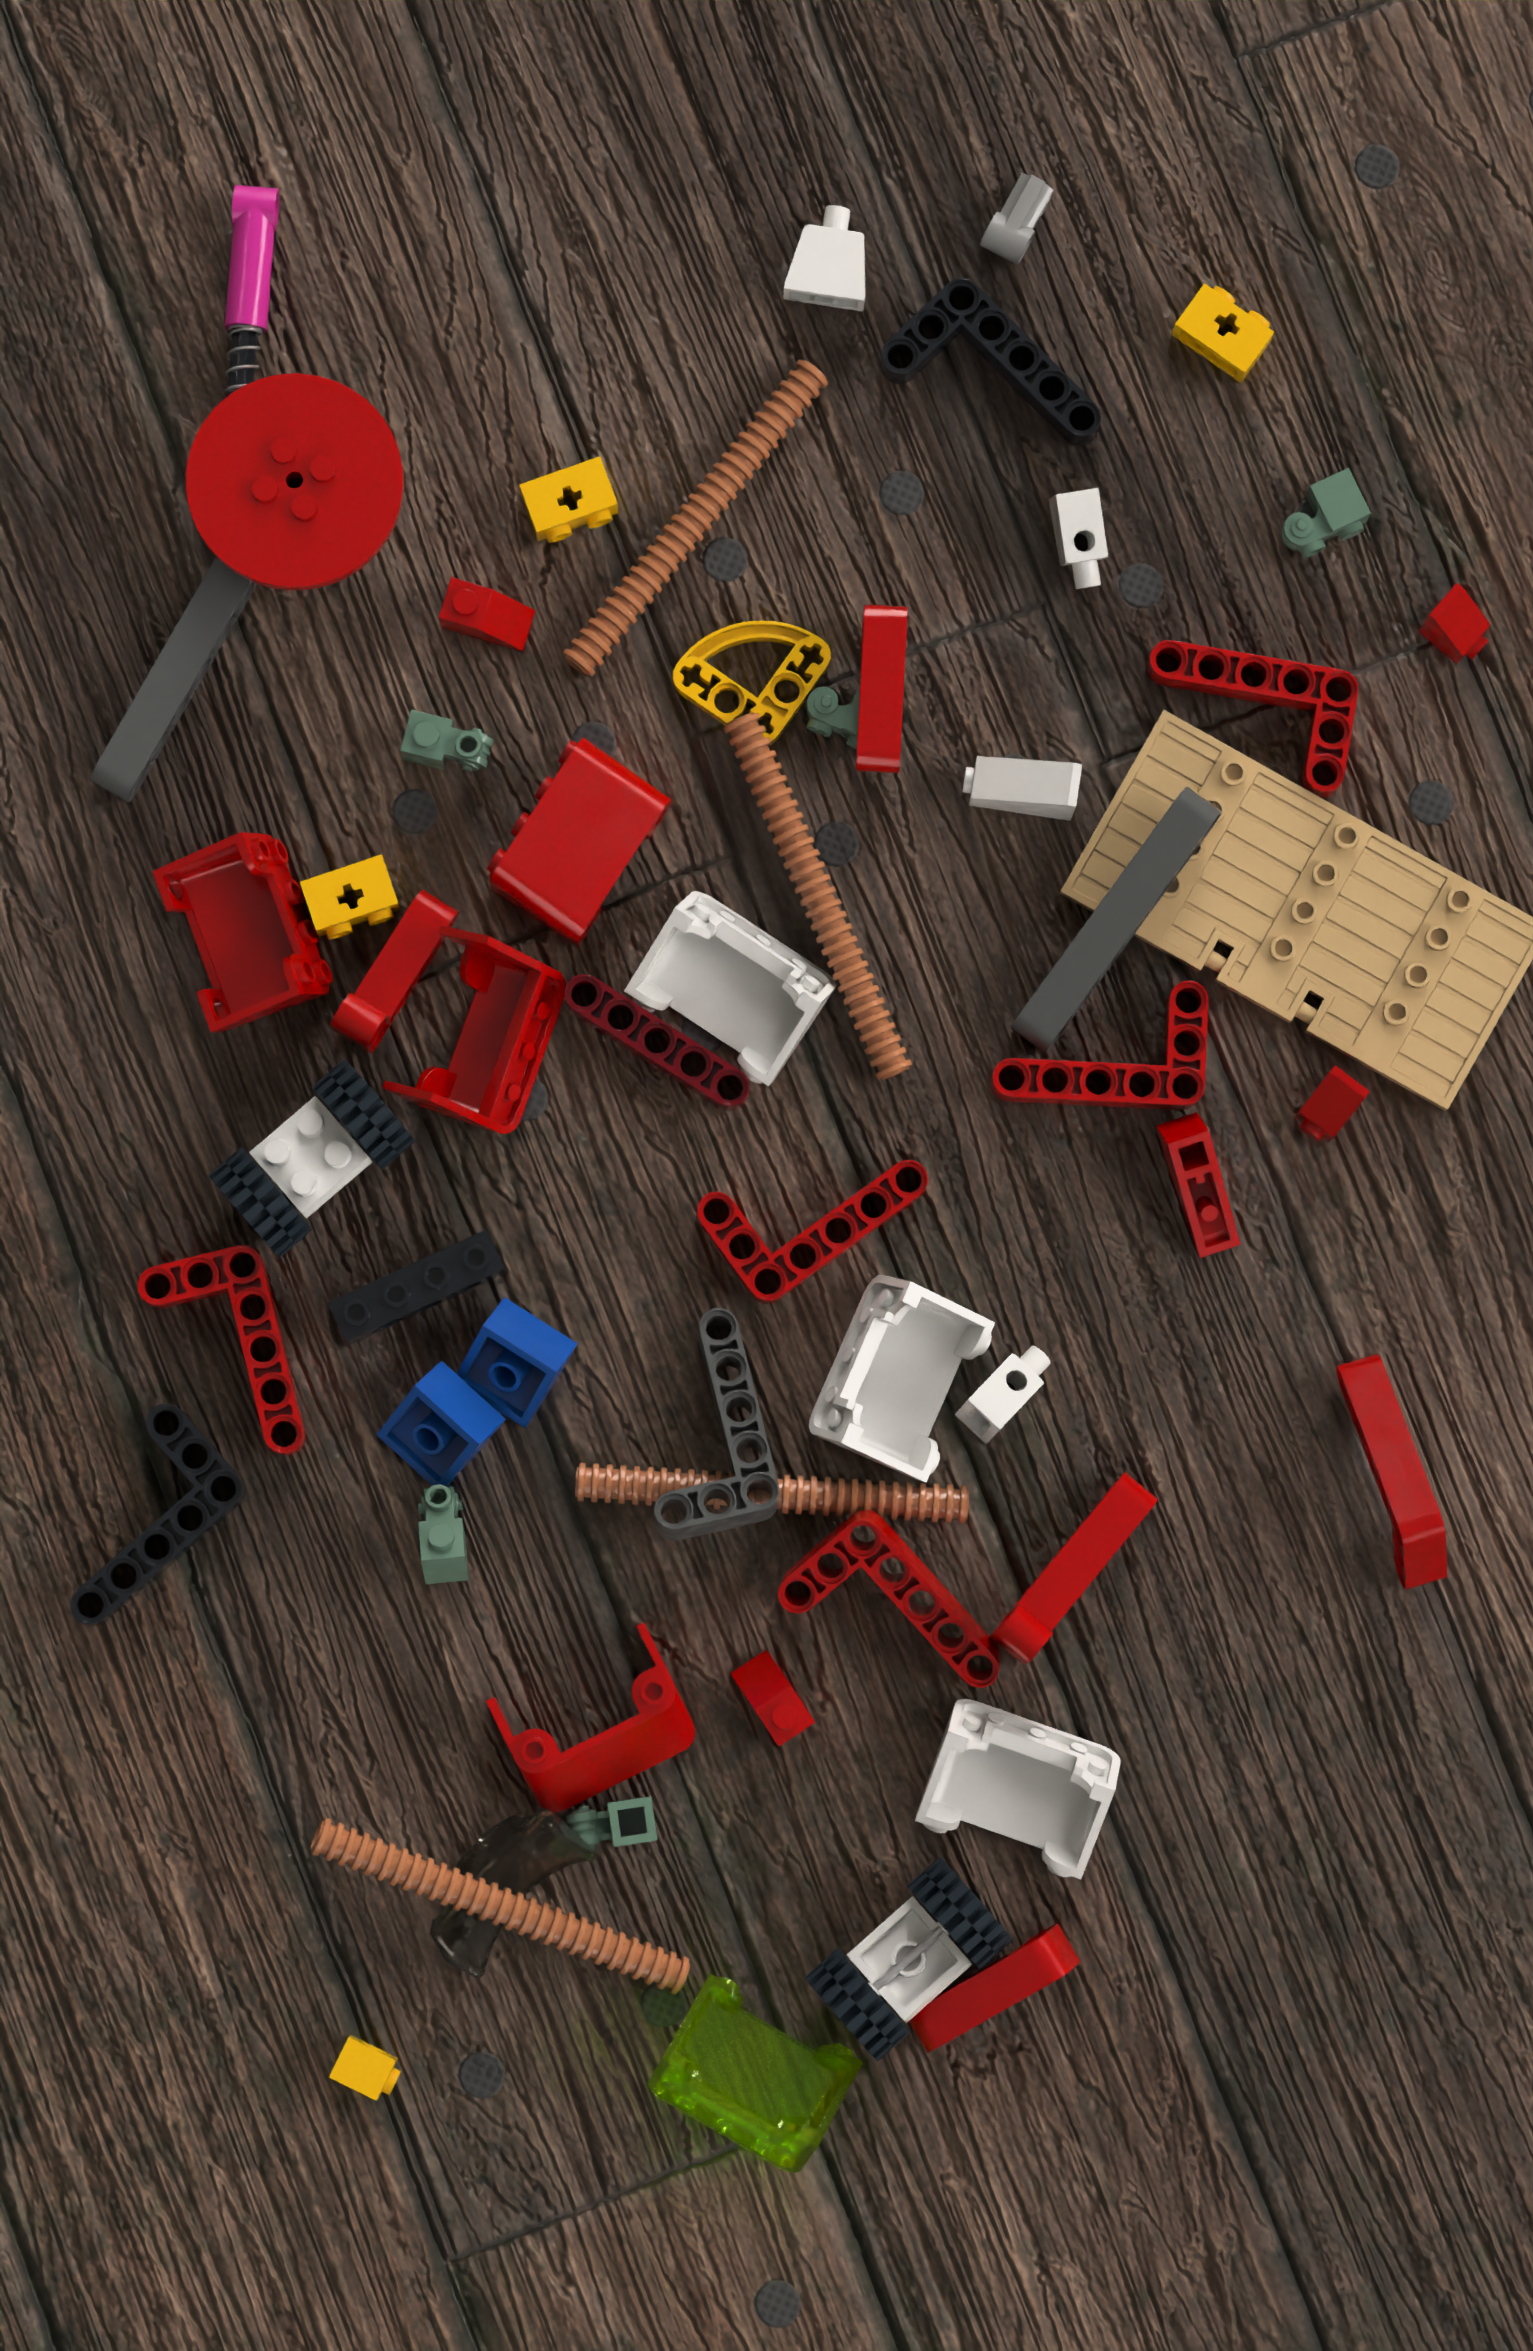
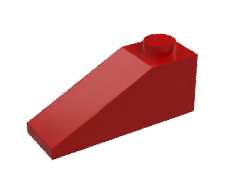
[1156,1112,1241,1258]

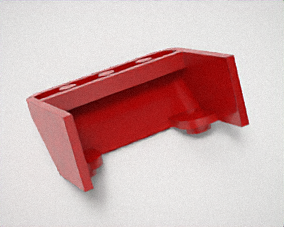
[382,925,566,1134]
[486,1622,696,1812]

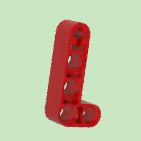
[856,604,908,773]
[330,889,459,1054]
[909,1923,1080,2053]

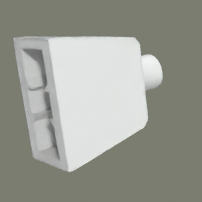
[783,205,865,312]
[1048,488,1108,589]
[955,1345,1051,1444]

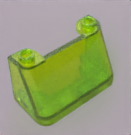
[647,1973,863,2172]

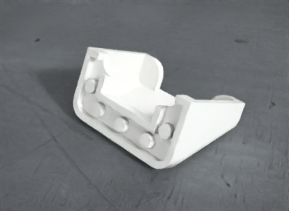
[624,891,836,1086]
[809,1275,995,1482]
[915,1699,1121,1879]

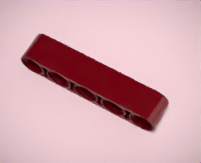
[565,974,749,1111]

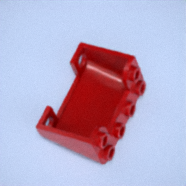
[487,737,672,947]
[152,832,333,1033]

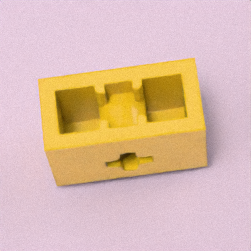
[1171,283,1274,383]
[519,456,618,543]
[300,854,400,940]

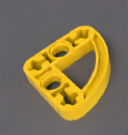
[673,620,831,745]

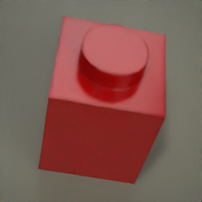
[439,577,535,652]
[1418,583,1491,664]
[1295,1065,1370,1142]
[730,1649,815,1747]

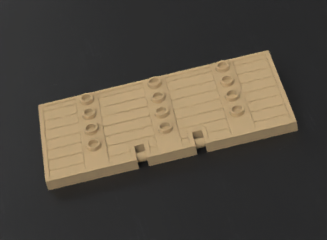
[1060,710,1533,1111]

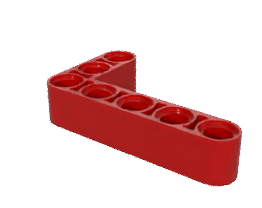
[1147,640,1358,798]
[990,980,1208,1110]
[697,1160,928,1304]
[138,1245,306,1455]
[1336,1354,1447,1590]
[990,1472,1158,1665]
[778,1509,1002,1688]

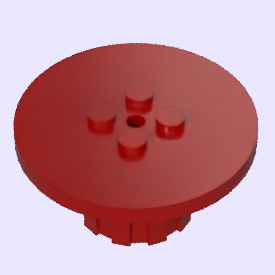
[186,373,404,590]

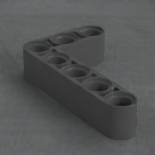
[654,1308,779,1541]

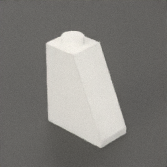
[962,756,1082,821]

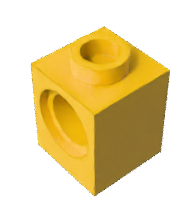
[329,2035,401,2101]

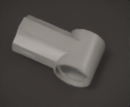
[980,173,1054,265]

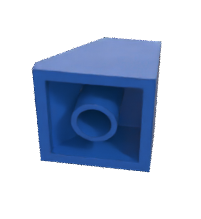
[457,1297,578,1428]
[376,1361,506,1487]

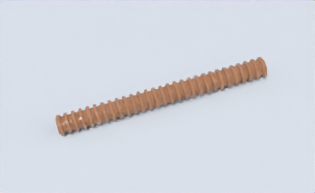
[562,360,828,677]
[724,712,912,1080]
[575,1463,969,1524]
[310,1817,690,1995]

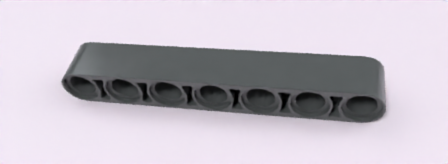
[90,557,257,802]
[1011,786,1222,1054]

